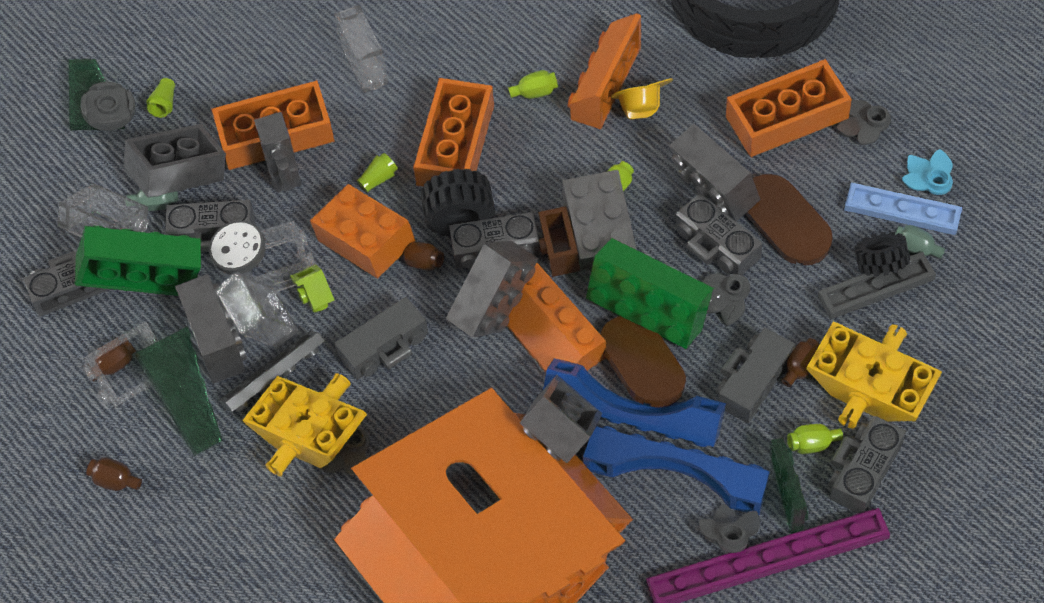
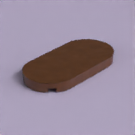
[745,174,833,265]
[600,316,686,407]

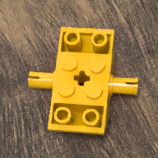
[807,321,942,429]
[243,373,367,477]

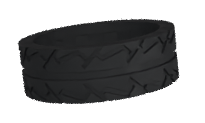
[671,0,839,58]

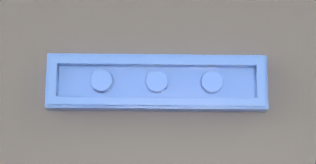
[844,182,962,235]

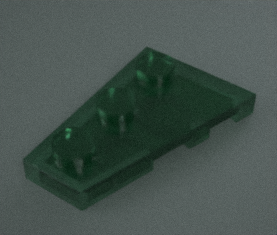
[69,59,125,131]
[769,438,808,534]

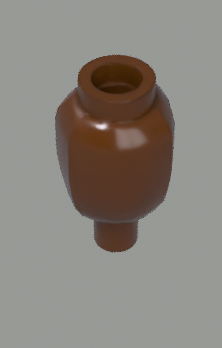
[399,242,444,271]
[86,338,136,381]
[781,338,820,387]
[86,457,142,491]

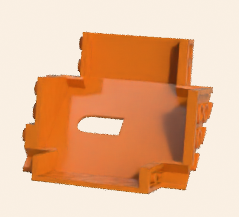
[334,388,633,603]

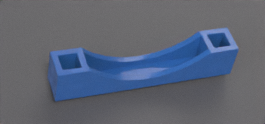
[543,358,726,447]
[583,426,770,515]

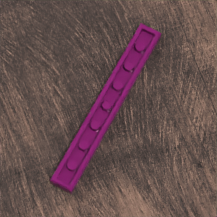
[646,507,890,603]

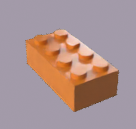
[726,59,852,157]
[413,78,494,187]
[212,81,335,170]

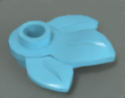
[902,149,953,195]

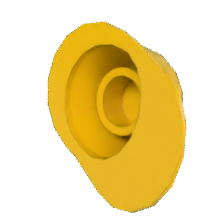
[611,78,673,120]

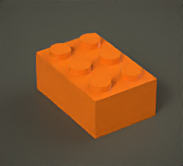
[310,184,415,279]

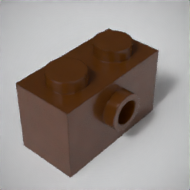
[538,206,580,277]

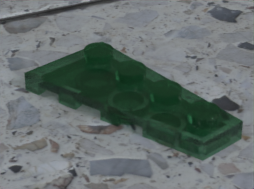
[135,326,222,457]

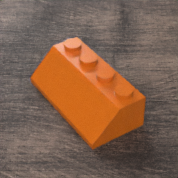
[567,13,641,129]
[506,263,606,372]

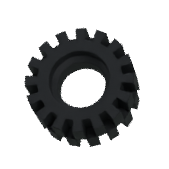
[854,232,910,276]

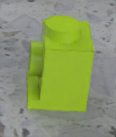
[290,264,335,312]

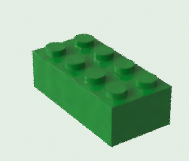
[75,226,201,296]
[586,238,714,349]

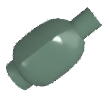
[126,189,178,211]
[895,225,945,259]

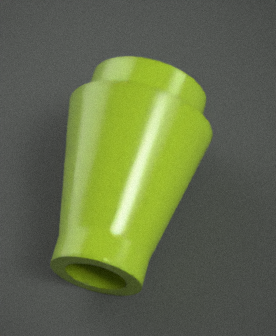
[146,78,175,118]
[356,153,398,193]

